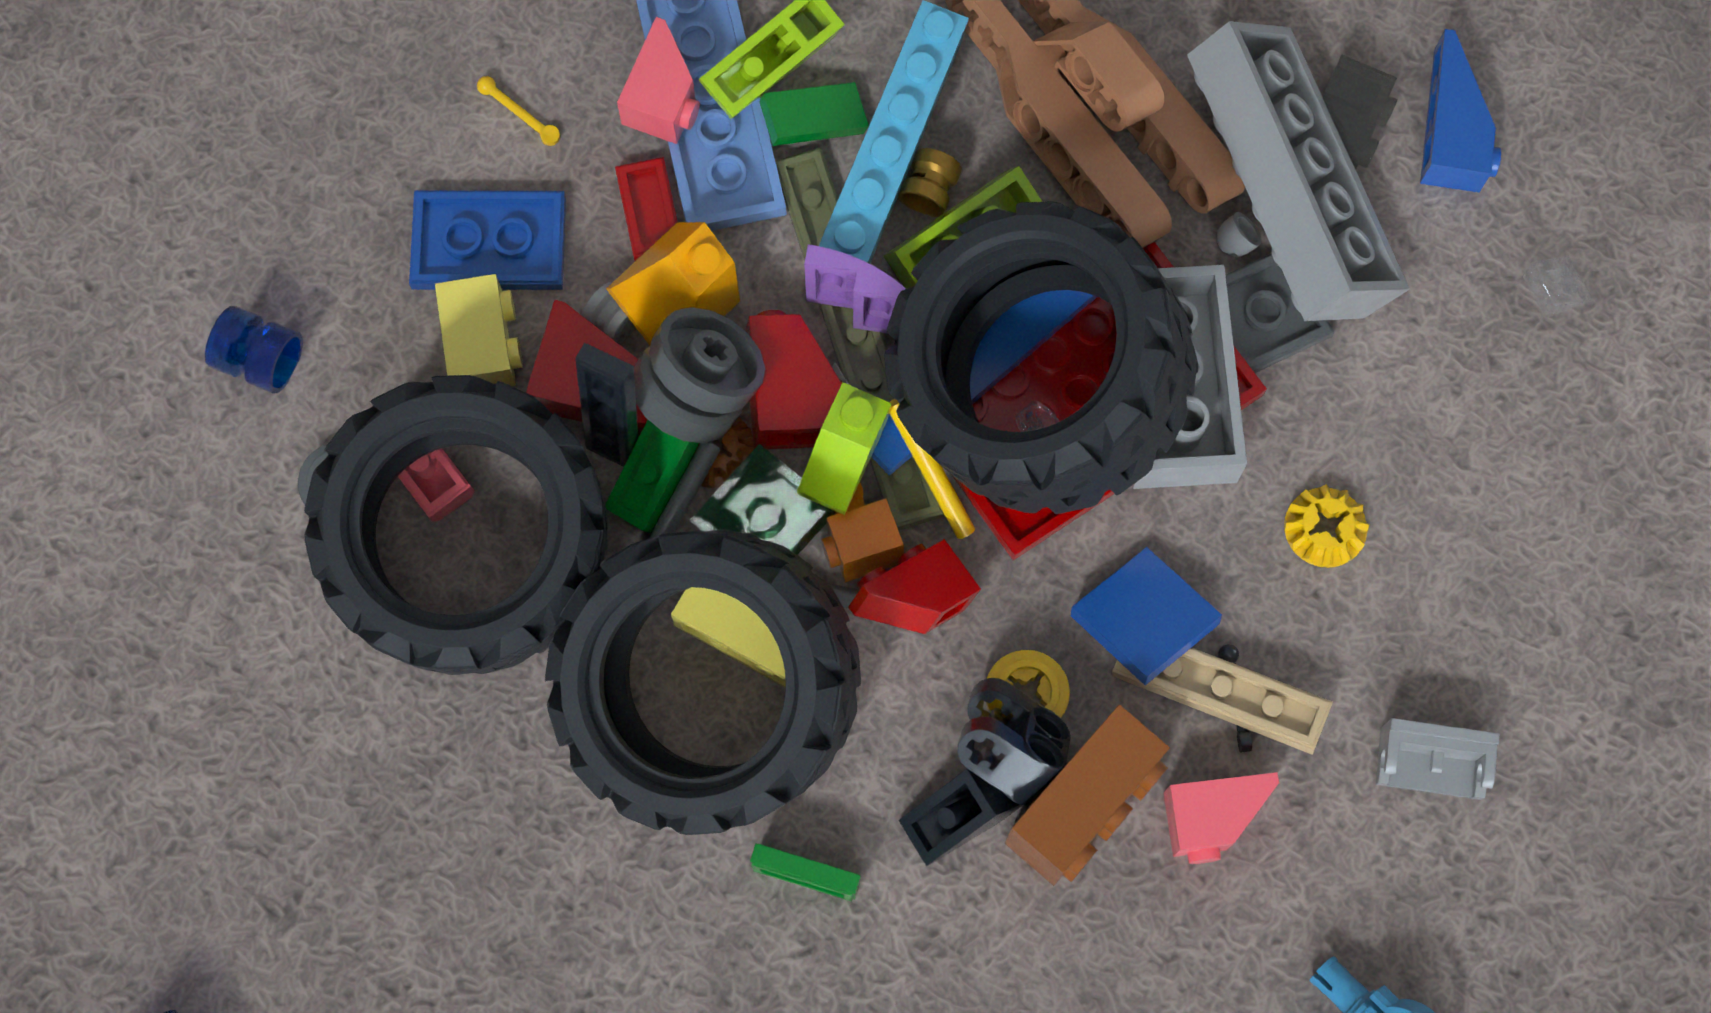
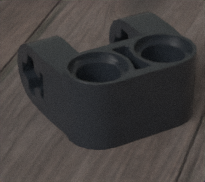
[957,678,1071,806]

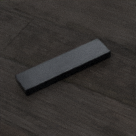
[575,343,638,467]

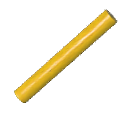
[889,399,975,539]

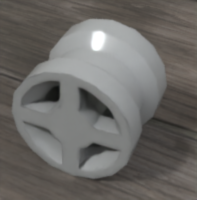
[581,282,636,345]

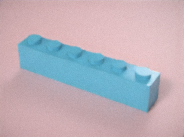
[819,0,969,264]

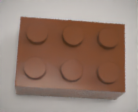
[1005,705,1170,886]

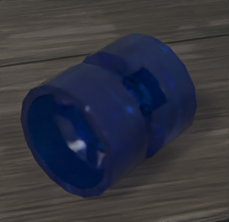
[205,306,303,394]

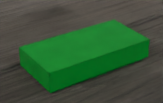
[759,82,869,146]
[750,843,861,902]

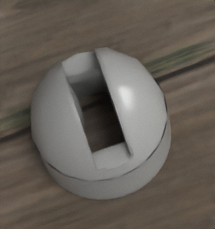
[1217,212,1261,257]

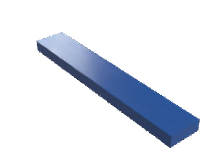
[871,290,1097,476]

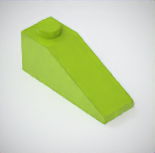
[698,0,845,119]

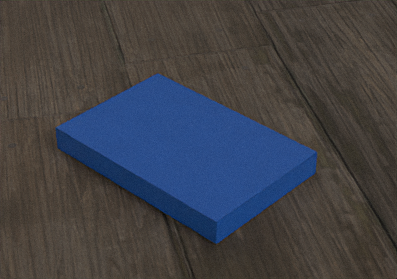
[409,190,566,290]

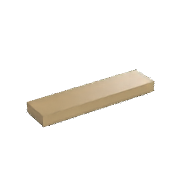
[1112,648,1333,755]

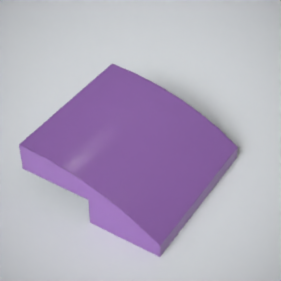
[804,244,906,333]

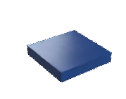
[1070,547,1222,686]

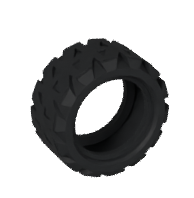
[884,201,1197,514]
[304,375,608,675]
[545,530,861,835]

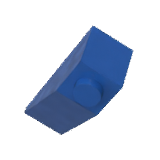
[1420,29,1501,193]

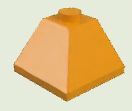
[606,222,740,345]

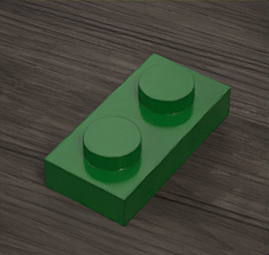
[605,420,699,533]

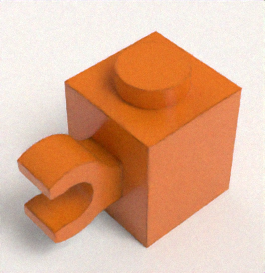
[821,483,904,583]

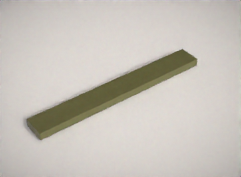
[775,148,943,531]

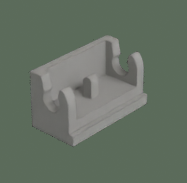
[1376,718,1500,800]

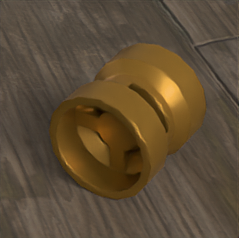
[898,148,962,217]

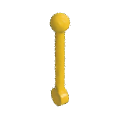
[477,76,560,146]

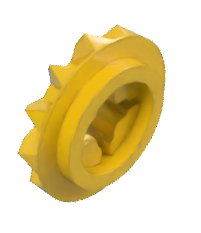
[1284,484,1369,568]
[986,650,1070,718]

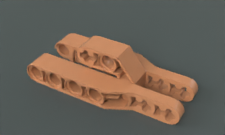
[945,0,1245,248]

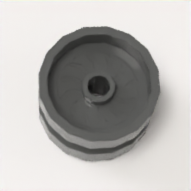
[634,307,765,444]

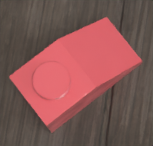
[617,17,700,144]
[1163,772,1279,864]

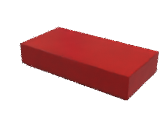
[615,157,678,261]

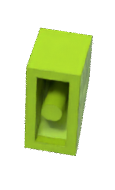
[796,382,892,515]

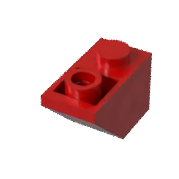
[848,539,981,634]

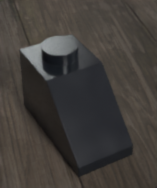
[898,756,1023,866]

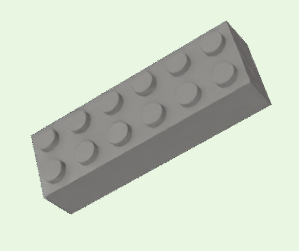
[1187,21,1410,321]

